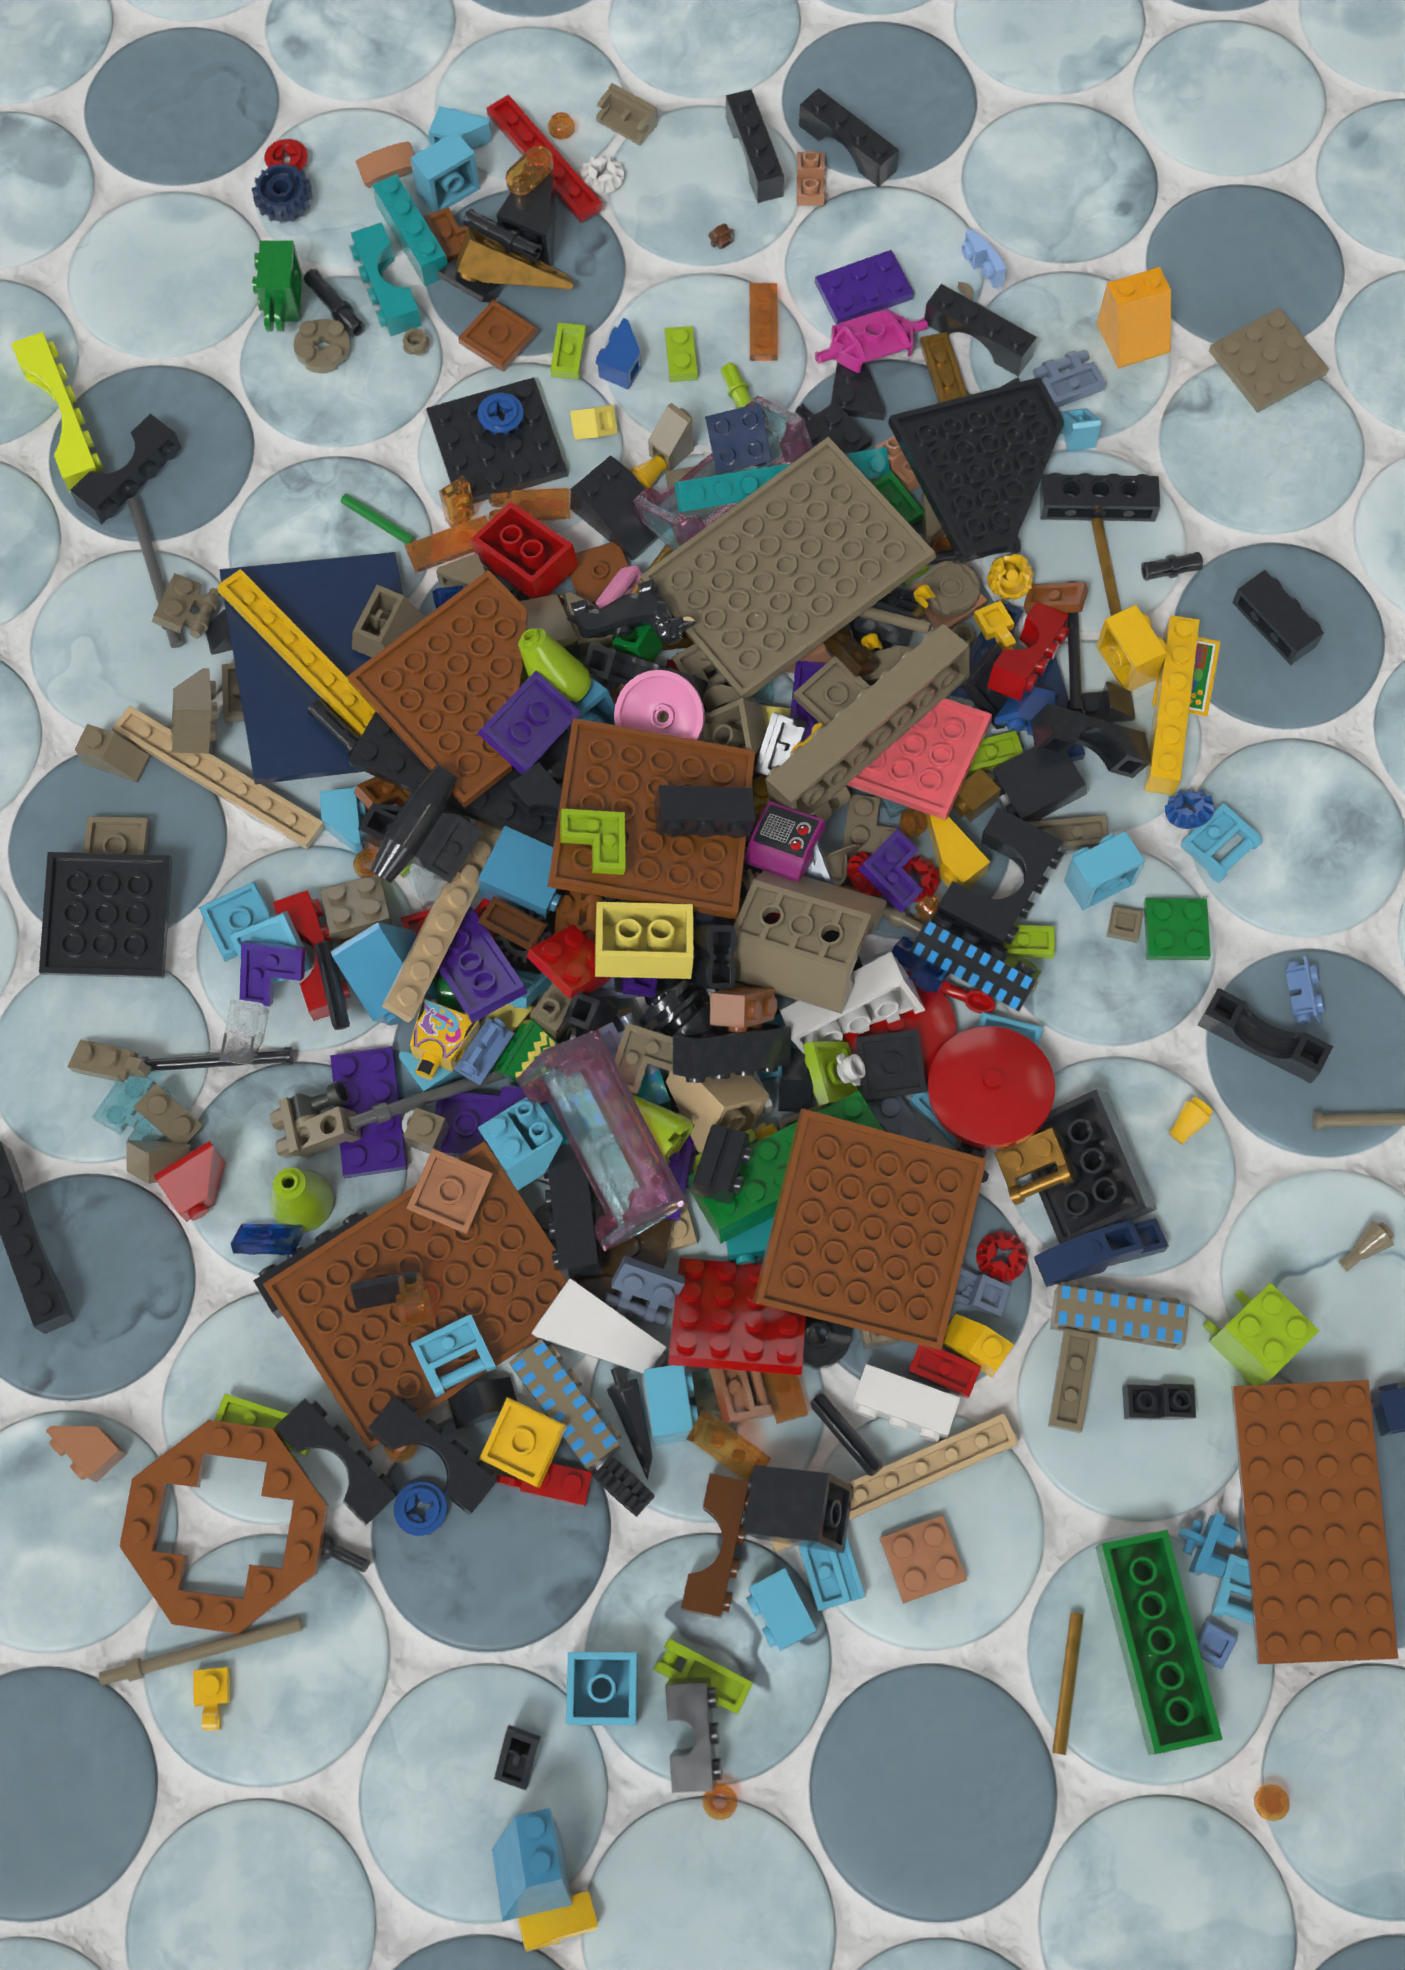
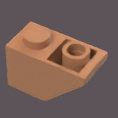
[46,1426,127,1483]

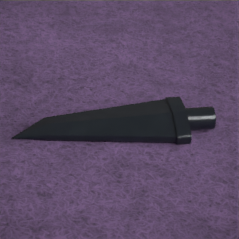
[606,1366,653,1480]

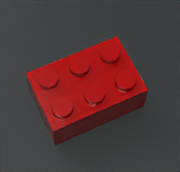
[470,501,579,599]

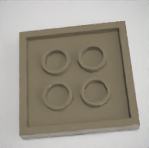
[1209,307,1329,413]

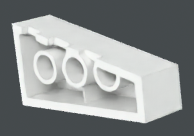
[780,952,926,1054]

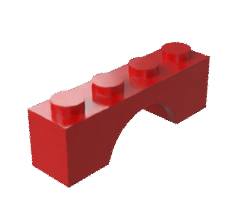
[987,601,1070,701]
[273,890,351,1021]

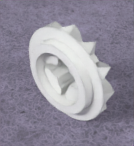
[580,154,624,194]

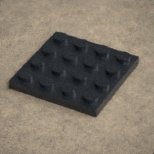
[426,377,568,508]
[39,852,172,978]

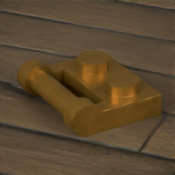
[995,1128,1075,1206]

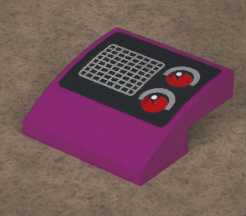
[744,801,826,882]

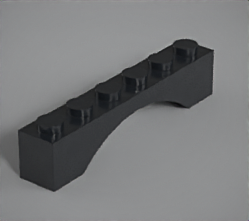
[0,1141,75,1334]

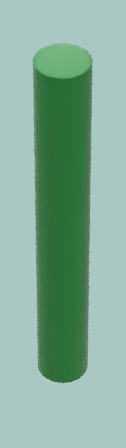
[341,493,416,547]

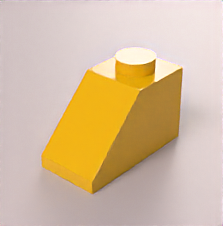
[943,1314,1014,1378]

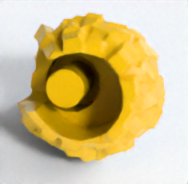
[987,554,1034,600]

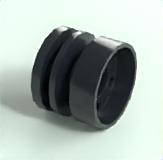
[638,979,715,1037]

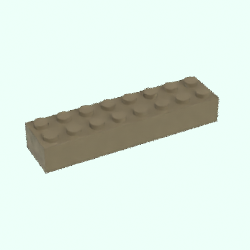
[766,624,970,816]

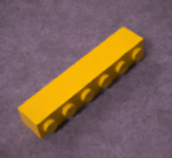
[1144,615,1200,795]

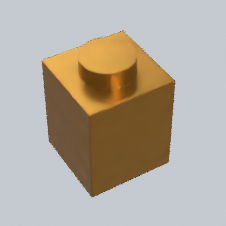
[953,768,1001,823]

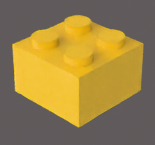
[1096,605,1167,691]

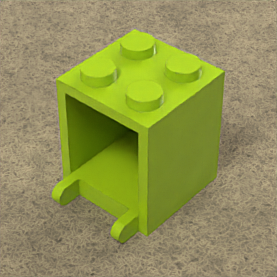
[1202,1282,1320,1385]

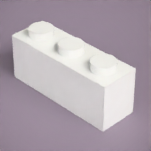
[852,1364,960,1442]

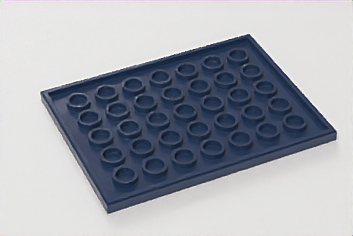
[219,552,403,785]

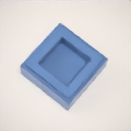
[1197,1620,1238,1669]

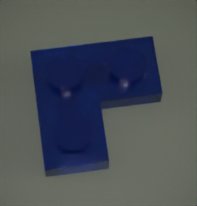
[891,936,952,994]

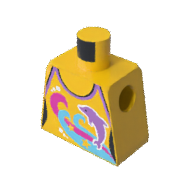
[410,999,480,1080]

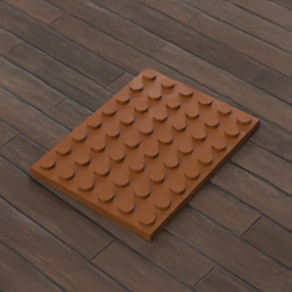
[263,1141,578,1451]

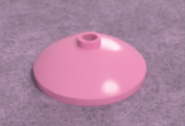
[614,670,705,740]

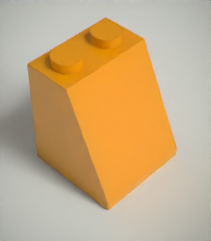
[1097,267,1171,369]

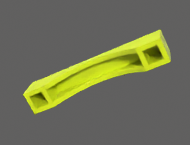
[11,332,103,494]

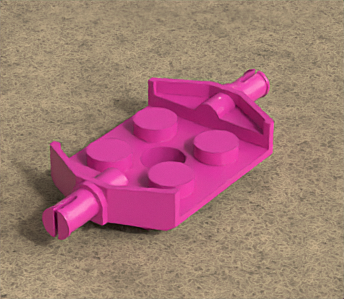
[815,309,928,373]

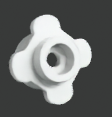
[837,1053,865,1086]

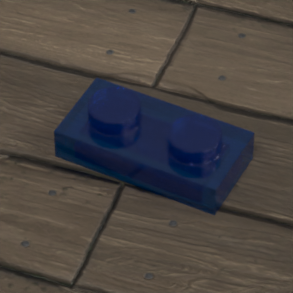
[230,1224,304,1255]

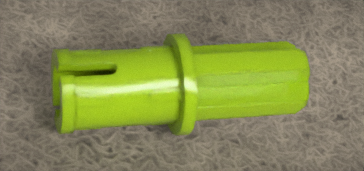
[721,362,754,408]

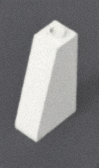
[531,1279,667,1374]

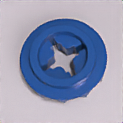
[478,393,523,435]
[1165,788,1215,829]
[394,1482,447,1536]

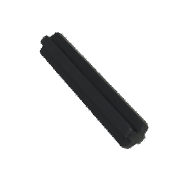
[315,941,350,1030]
[810,1393,883,1476]

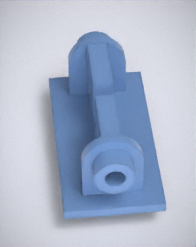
[1285,956,1326,1024]
[454,1018,514,1086]

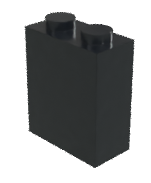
[992,746,1087,822]

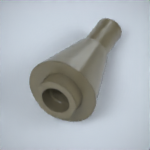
[1338,1221,1394,1272]

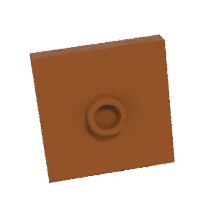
[458,300,538,372]
[569,542,628,606]

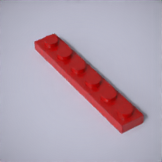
[486,94,603,223]

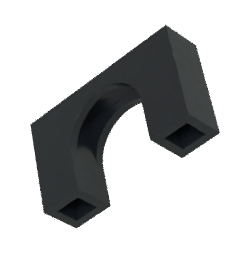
[937,807,1064,946]

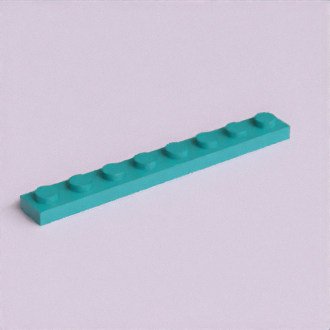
[674,447,890,512]

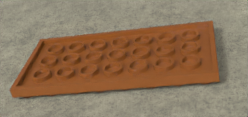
[1231,1380,1399,1664]

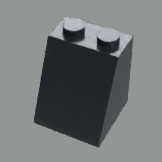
[496,165,556,266]
[742,1465,853,1553]

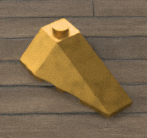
[457,227,574,289]

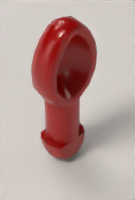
[938,980,996,1014]

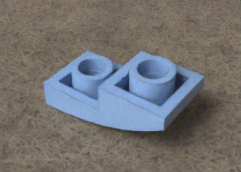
[961,229,1007,289]

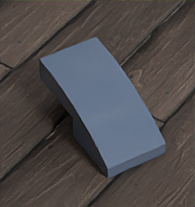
[953,1268,1011,1317]

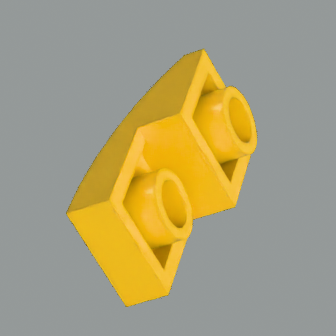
[517,1891,598,1952]

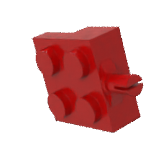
[526,924,611,999]

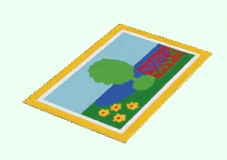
[1152,637,1221,717]

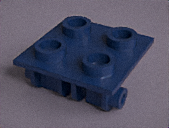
[705,403,772,474]

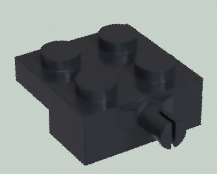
[791,402,872,456]

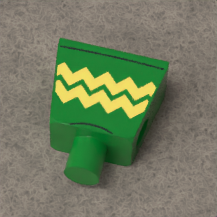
[492,1020,563,1091]

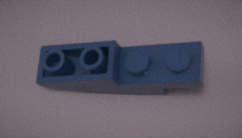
[1034,1218,1169,1287]

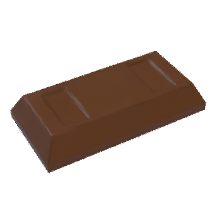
[478,896,547,951]

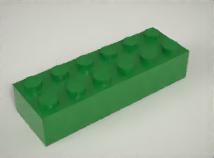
[689,1091,884,1244]
[1095,1530,1223,1755]

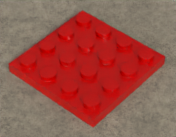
[668,1258,805,1376]

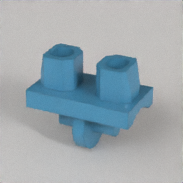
[1178,1512,1240,1578]

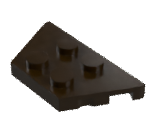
[574,1220,674,1302]

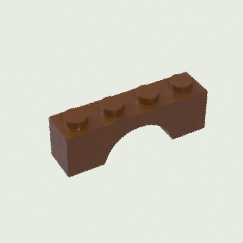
[681,1473,750,1620]

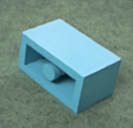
[746,1568,817,1651]

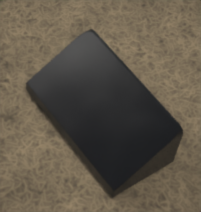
[437,258,501,303]
[350,1271,420,1310]

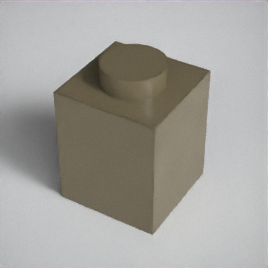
[403,1107,450,1154]

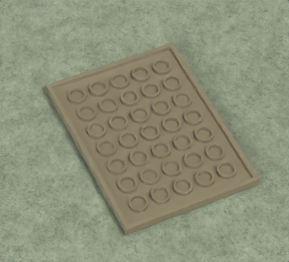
[640,437,936,699]

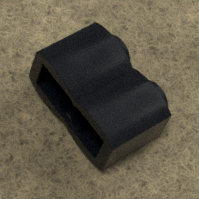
[693,923,737,990]

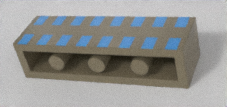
[1050,1282,1189,1350]
[509,1339,621,1472]

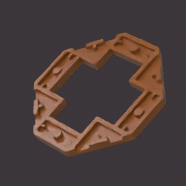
[119,1420,329,1634]

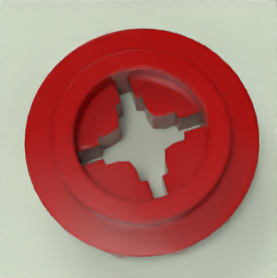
[264,139,308,172]
[847,851,883,897]
[902,855,939,902]
[976,1230,1028,1283]

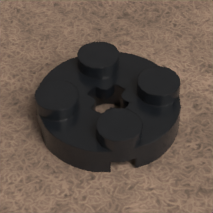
[803,1316,851,1370]

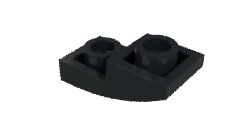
[1122,1384,1196,1420]

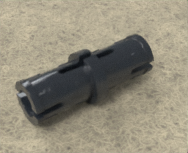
[1141,552,1203,581]

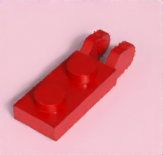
[496,1463,593,1507]

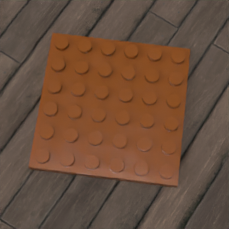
[547,718,755,919]
[753,1109,987,1350]

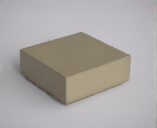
[1106,905,1144,943]

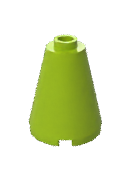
[518,628,591,703]
[602,1090,694,1175]
[270,1168,334,1233]

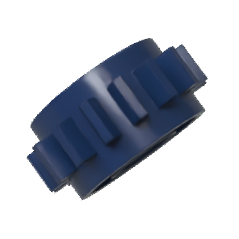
[252,163,313,223]

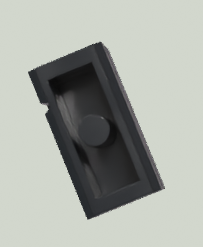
[692,1124,754,1204]

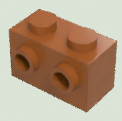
[710,986,777,1033]

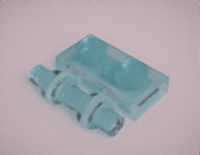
[92,1075,174,1140]

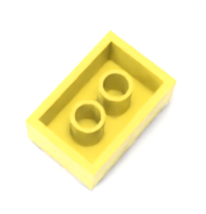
[595,902,693,979]

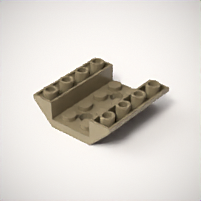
[732,870,887,1014]

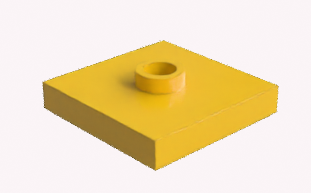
[479,1397,568,1487]

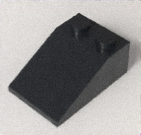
[570,455,672,561]

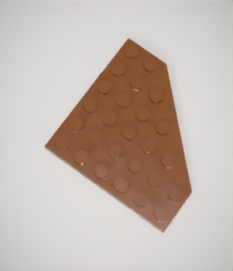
[347,570,528,808]

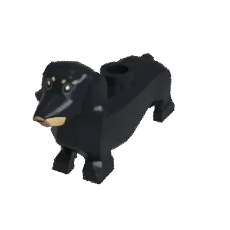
[567,579,696,645]

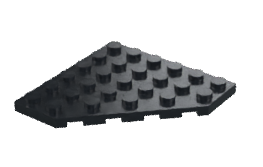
[887,377,1064,564]

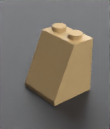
[666,1072,769,1154]

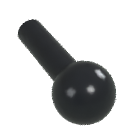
[320,1532,370,1573]

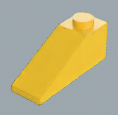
[923,812,990,889]

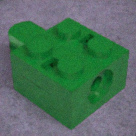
[252,240,303,332]

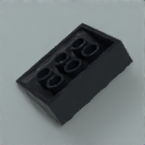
[1031,1089,1157,1244]

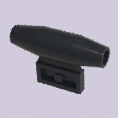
[370,765,484,884]

